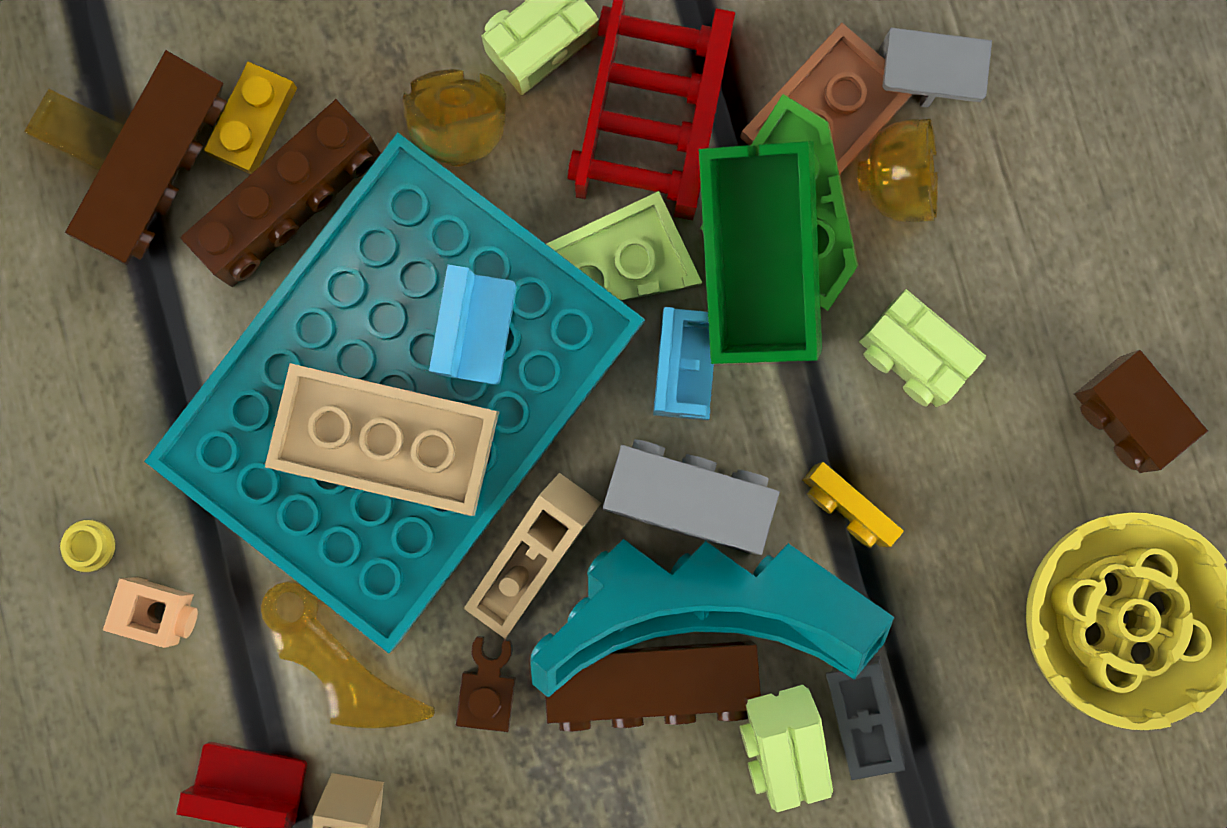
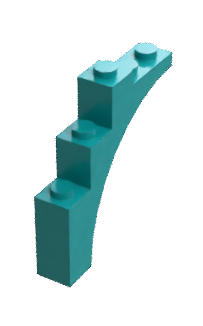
[530,539,894,697]

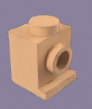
[103,577,198,648]

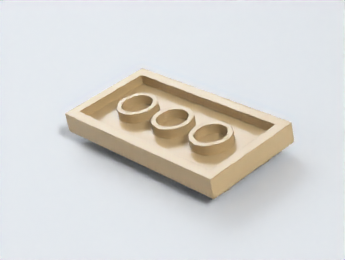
[265,363,499,516]

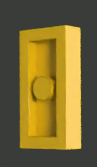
[204,61,297,174]
[802,462,904,548]

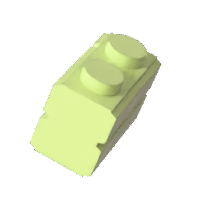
[481,0,599,95]
[859,289,986,407]
[740,685,833,812]

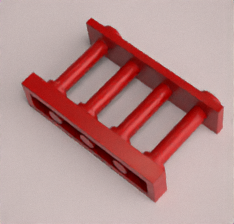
[567,0,735,221]

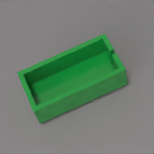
[699,141,822,364]

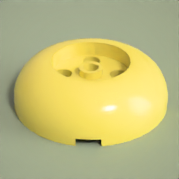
[1026,513,1227,730]

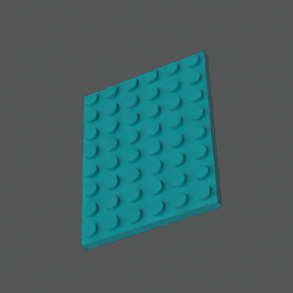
[144,132,645,653]

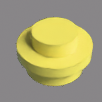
[60,520,115,572]

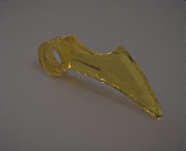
[261,580,435,728]

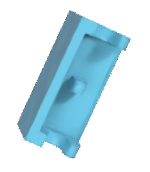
[653,307,714,420]

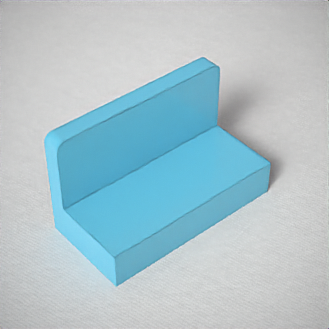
[429,264,517,385]

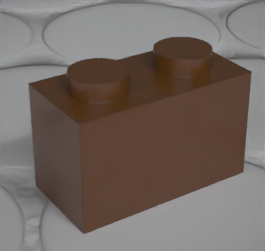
[1074,350,1208,473]

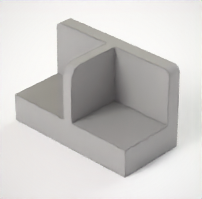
[879,28,992,108]

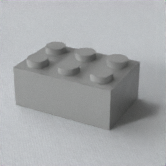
[603,439,780,555]

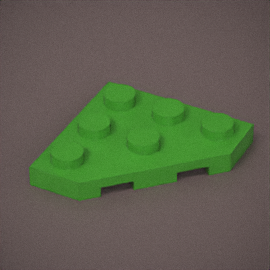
[700,94,858,311]

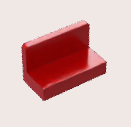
[176,742,307,828]

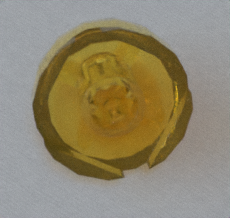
[402,69,507,166]
[858,119,938,223]

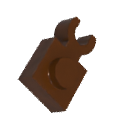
[456,636,516,732]

